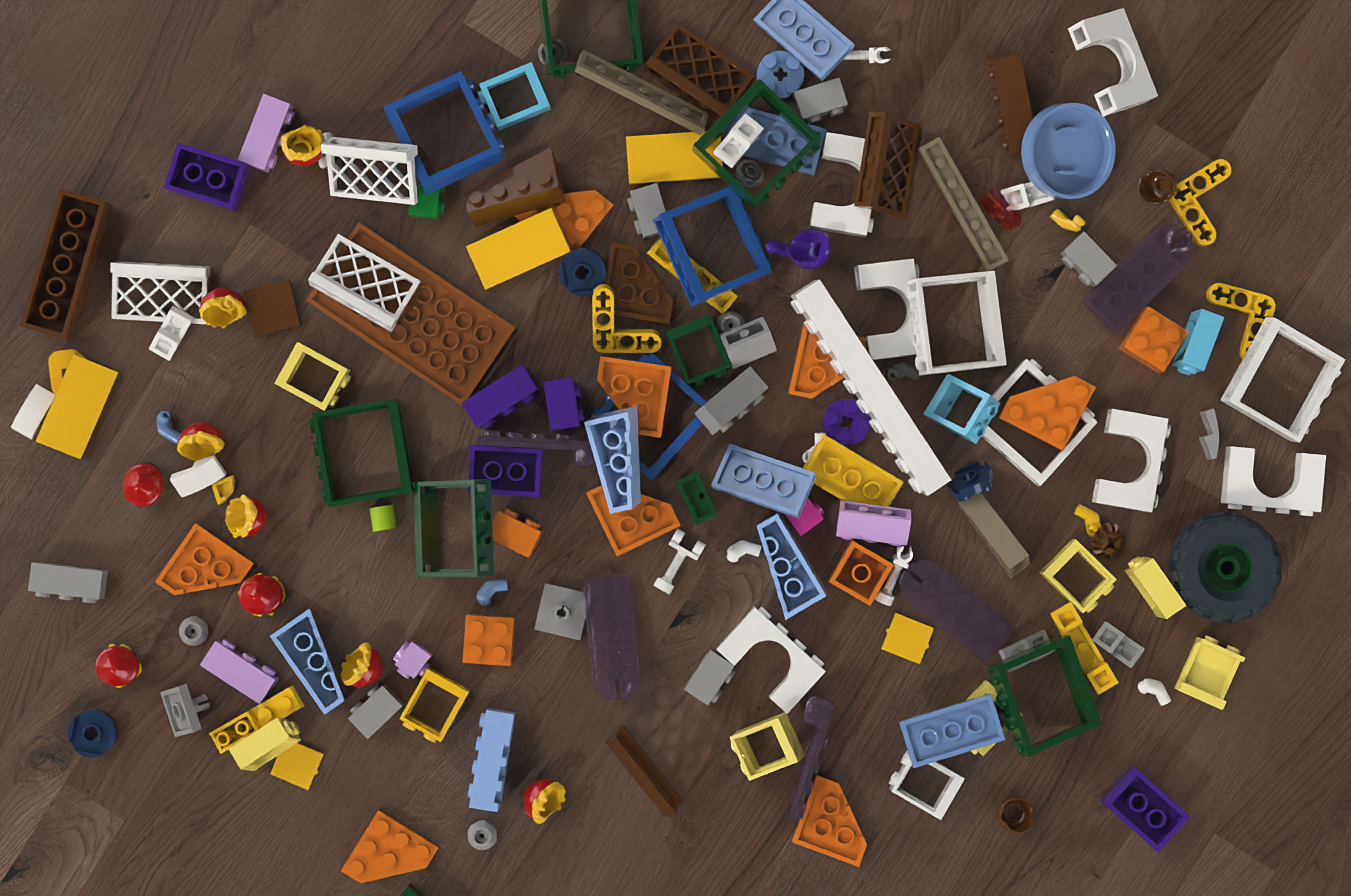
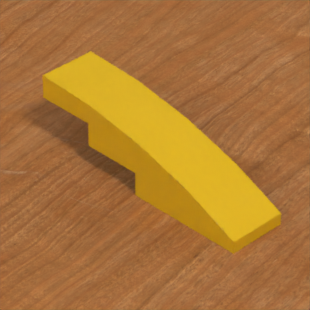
[647,237,738,314]

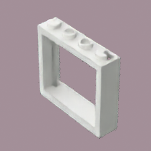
[906,271,1007,376]
[1221,318,1346,443]
[967,359,1097,486]

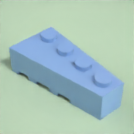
[584,406,641,513]
[757,512,828,620]
[270,609,345,715]
[468,708,516,812]

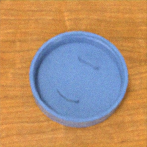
[1021,103,1116,199]

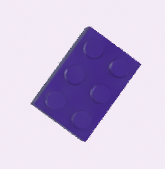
[163,142,251,212]
[462,365,540,429]
[544,378,586,432]
[468,445,543,497]
[1100,766,1190,852]

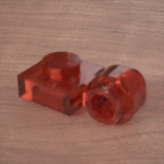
[978,187,1021,231]

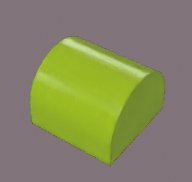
[369,505,397,532]

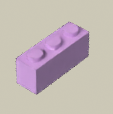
[238,94,295,173]
[836,500,911,546]
[200,639,279,704]

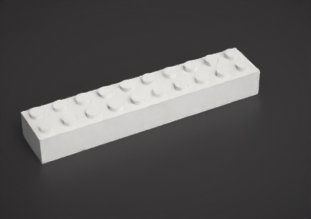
[790,279,951,496]

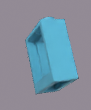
[477,62,551,131]
[1172,309,1224,376]
[924,374,1001,444]

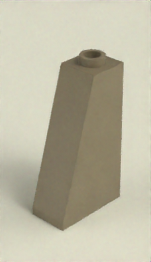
[958,492,1030,578]

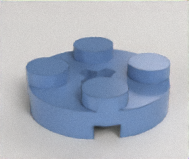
[757,51,804,99]

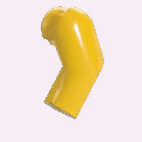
[1050,208,1085,232]
[1074,504,1101,537]

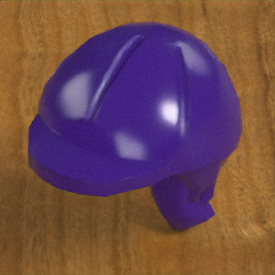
[765,229,831,269]

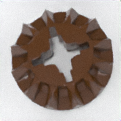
[1091,522,1125,559]

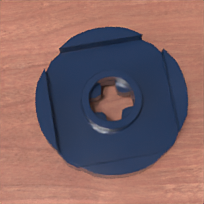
[559,248,606,296]
[946,462,994,502]
[67,709,117,757]

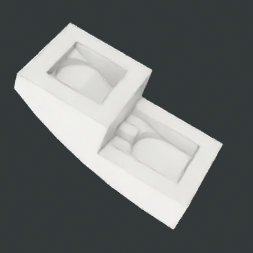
[713,113,764,168]
[1000,182,1055,213]
[149,306,194,361]
[11,384,55,440]
[170,455,226,497]

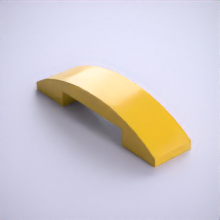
[1050,602,1119,695]

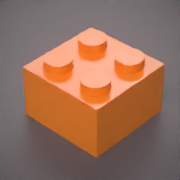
[1118,306,1189,373]
[493,508,543,558]
[827,540,894,606]
[462,613,515,666]

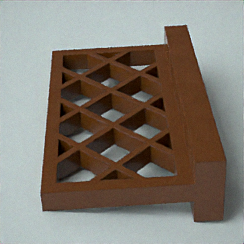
[644,22,755,121]
[854,112,920,218]
[605,727,683,818]

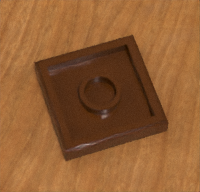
[243,280,301,337]

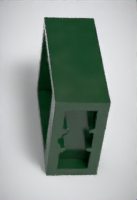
[666,314,732,387]
[676,472,718,525]

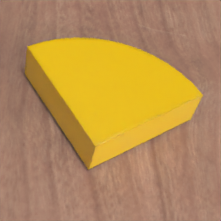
[211,475,236,505]

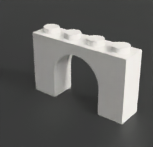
[1068,8,1158,117]
[809,132,874,238]
[854,259,919,360]
[1092,409,1171,512]
[1221,446,1326,516]
[716,607,826,714]

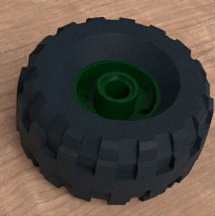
[1167,513,1283,623]

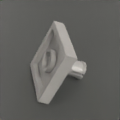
[534,583,591,640]
[160,684,210,737]

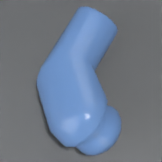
[156,411,181,445]
[477,579,508,606]

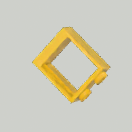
[399,667,471,743]

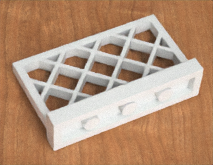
[321,137,418,205]
[308,234,421,332]
[110,261,210,324]

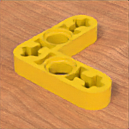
[1169,159,1231,246]
[1206,283,1276,359]
[592,284,662,353]

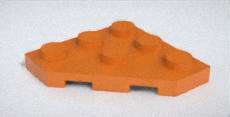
[514,190,614,255]
[788,324,869,399]
[597,356,671,438]
[999,376,1096,451]
[586,485,681,556]
[155,523,255,595]
[792,774,867,867]
[341,809,439,883]

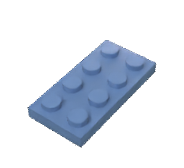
[753,0,855,81]
[727,108,827,176]
[711,443,817,519]
[899,693,1005,768]

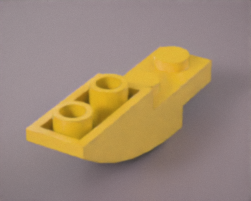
[209,685,304,754]

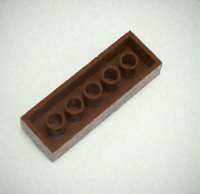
[20,189,112,341]

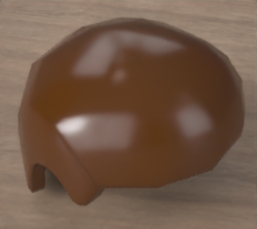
[1137,169,1177,205]
[998,796,1035,834]

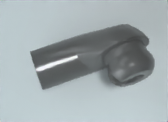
[886,361,920,382]

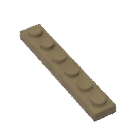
[575,49,709,135]
[918,137,1009,271]

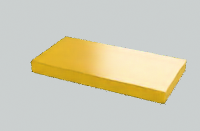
[626,131,723,185]
[466,208,571,290]
[36,354,118,459]
[803,434,903,507]

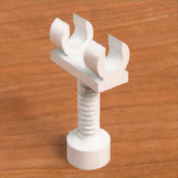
[843,47,891,63]
[653,529,706,595]
[875,545,913,606]

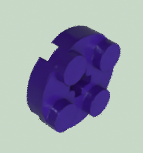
[823,399,870,446]

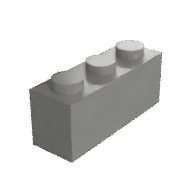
[694,366,769,435]
[28,562,108,603]

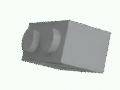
[793,78,848,124]
[627,183,666,239]
[1060,232,1117,287]
[719,317,777,369]
[684,649,735,705]
[348,684,404,739]

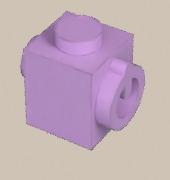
[393,640,433,679]

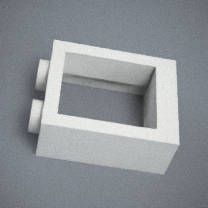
[889,750,965,820]

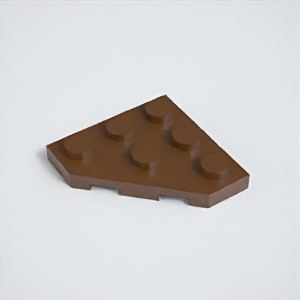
[601,242,673,325]

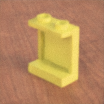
[1174,635,1245,710]

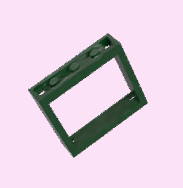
[538,0,643,78]
[692,79,821,210]
[310,399,413,507]
[413,479,494,577]
[987,635,1102,757]

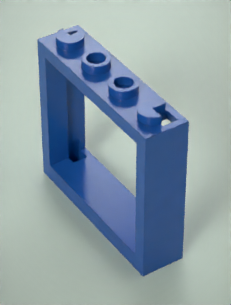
[384,71,505,195]
[653,187,772,307]
[588,353,707,480]

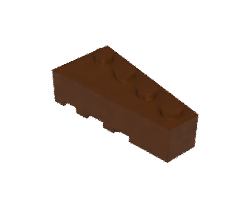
[984,51,1033,154]
[464,147,566,227]

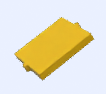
[881,613,934,664]
[270,743,324,790]

